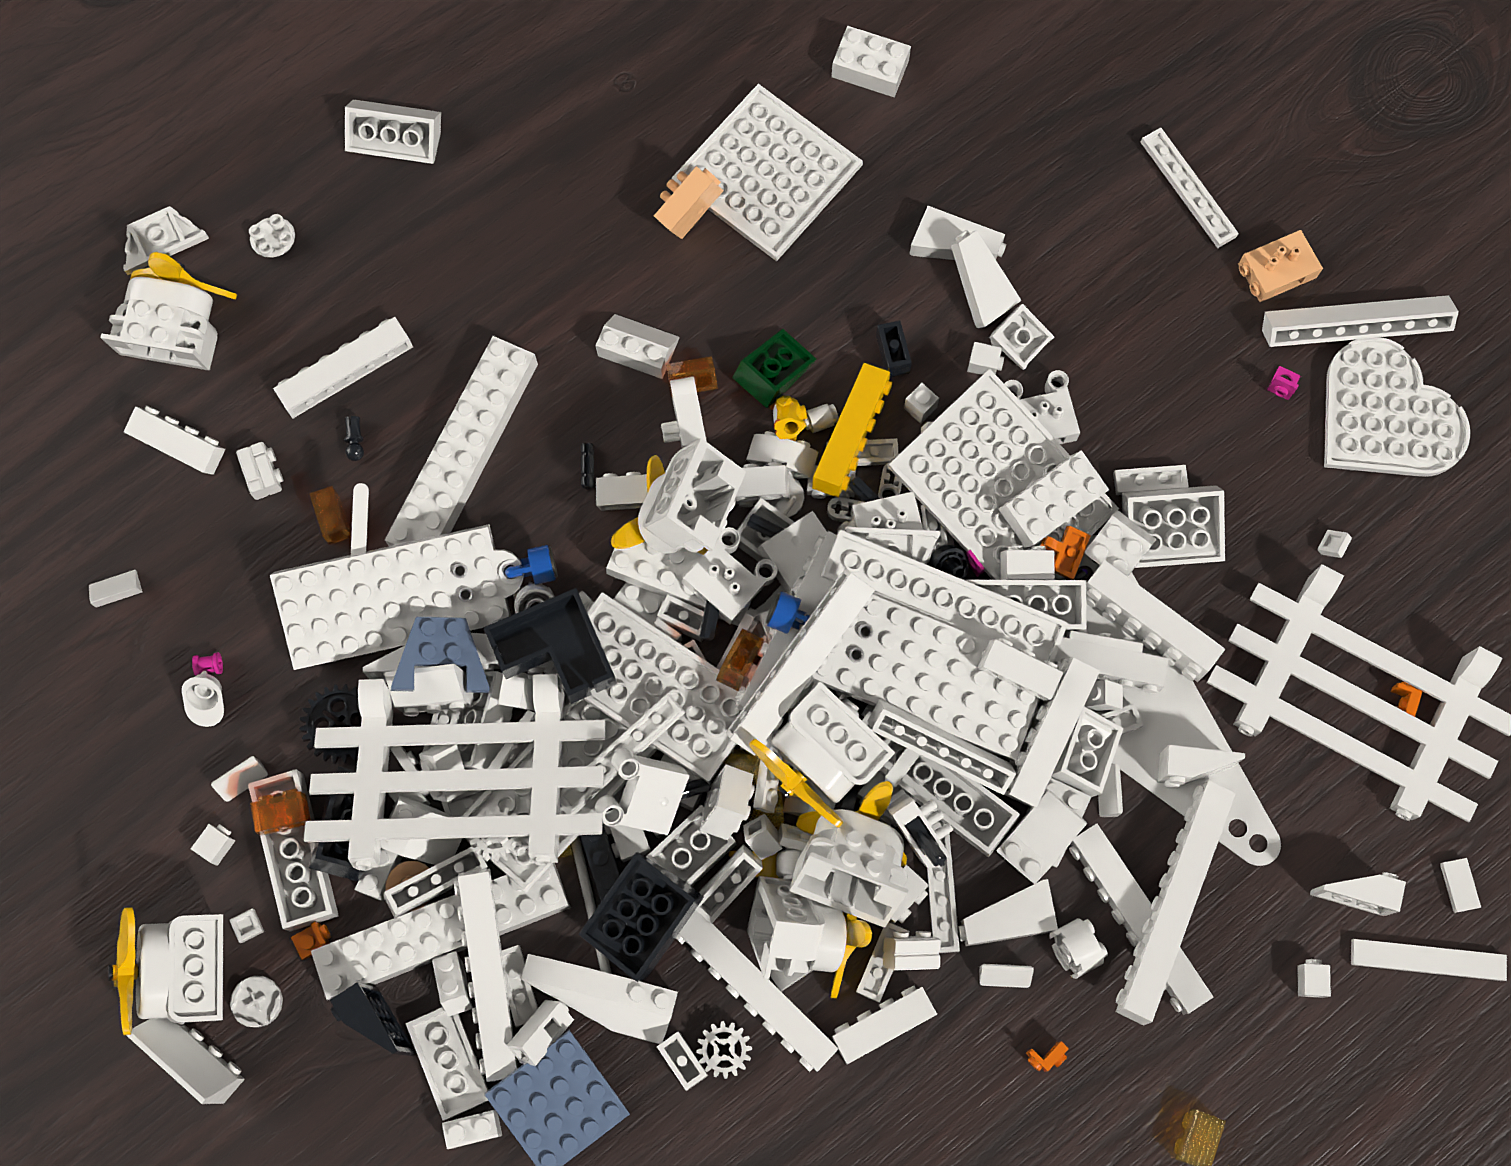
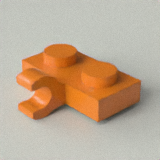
[1040,526,1091,580]

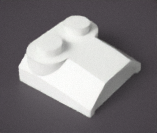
[989,304,1054,370]

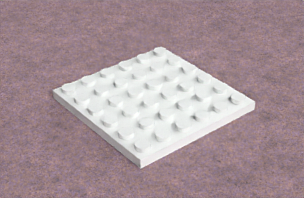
[672,84,863,261]

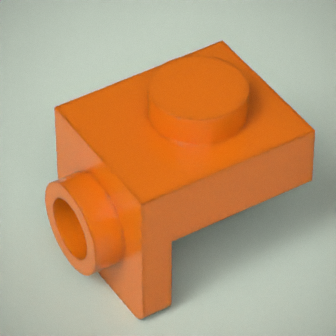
[1026,1041,1069,1072]

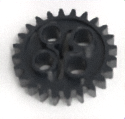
[299,684,361,764]

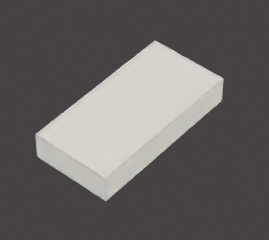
[1440,858,1481,913]

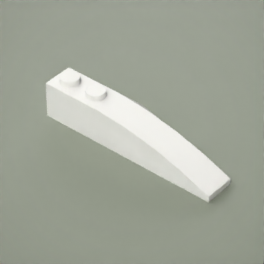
[521,954,678,1044]

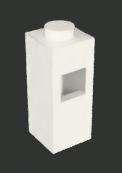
[507,1000,574,1066]

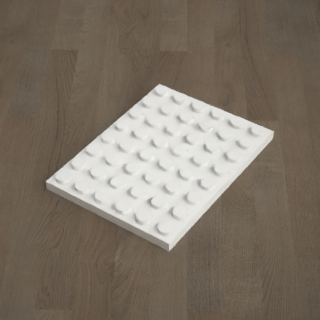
[887,369,1119,580]

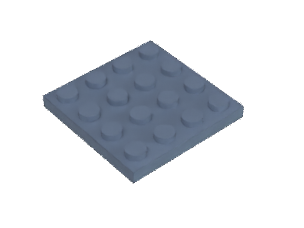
[485,1030,630,1166]

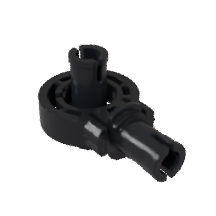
[928,545,969,580]

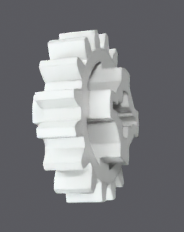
[470,806,525,863]
[696,1021,752,1079]

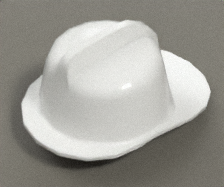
[182,671,224,727]

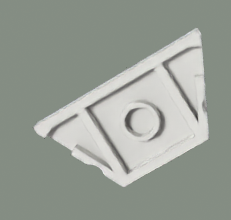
[123,206,209,275]
[845,527,940,564]

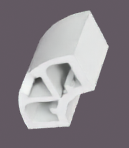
[746,431,818,479]

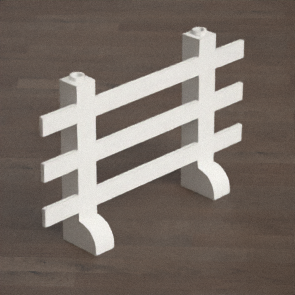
[1207,564,1511,822]
[304,674,606,871]

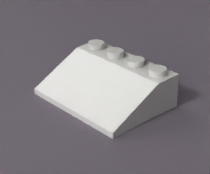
[1122,486,1225,568]
[126,1018,244,1104]

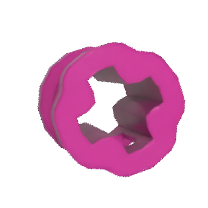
[192,652,223,676]

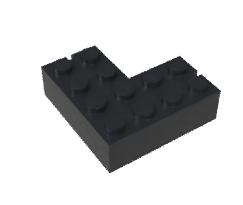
[483,588,617,704]

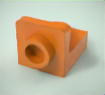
[1391,682,1422,717]
[291,921,331,960]

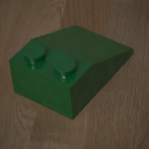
[732,329,817,408]

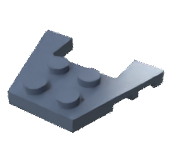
[390,617,490,693]

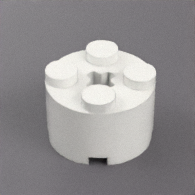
[1050,918,1108,979]

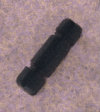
[581,443,594,489]

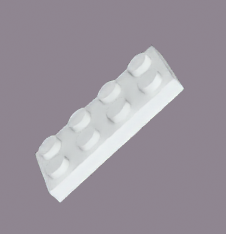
[406,1007,489,1121]

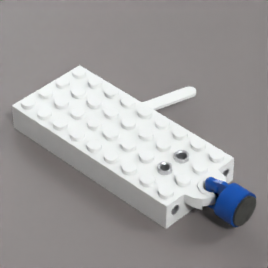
[270,483,558,670]
[765,591,1039,787]

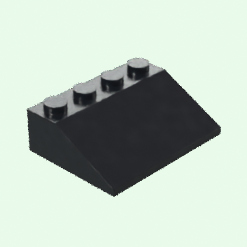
[579,852,704,982]
[330,982,416,1056]

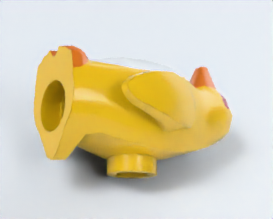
[770,395,808,441]

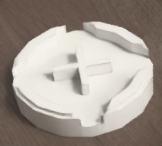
[230,976,283,1028]

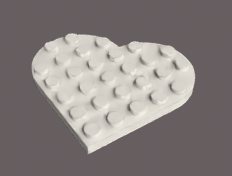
[1324,337,1470,476]

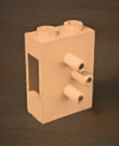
[654,166,724,239]
[1238,230,1323,302]

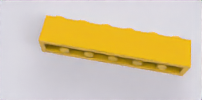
[812,363,892,498]

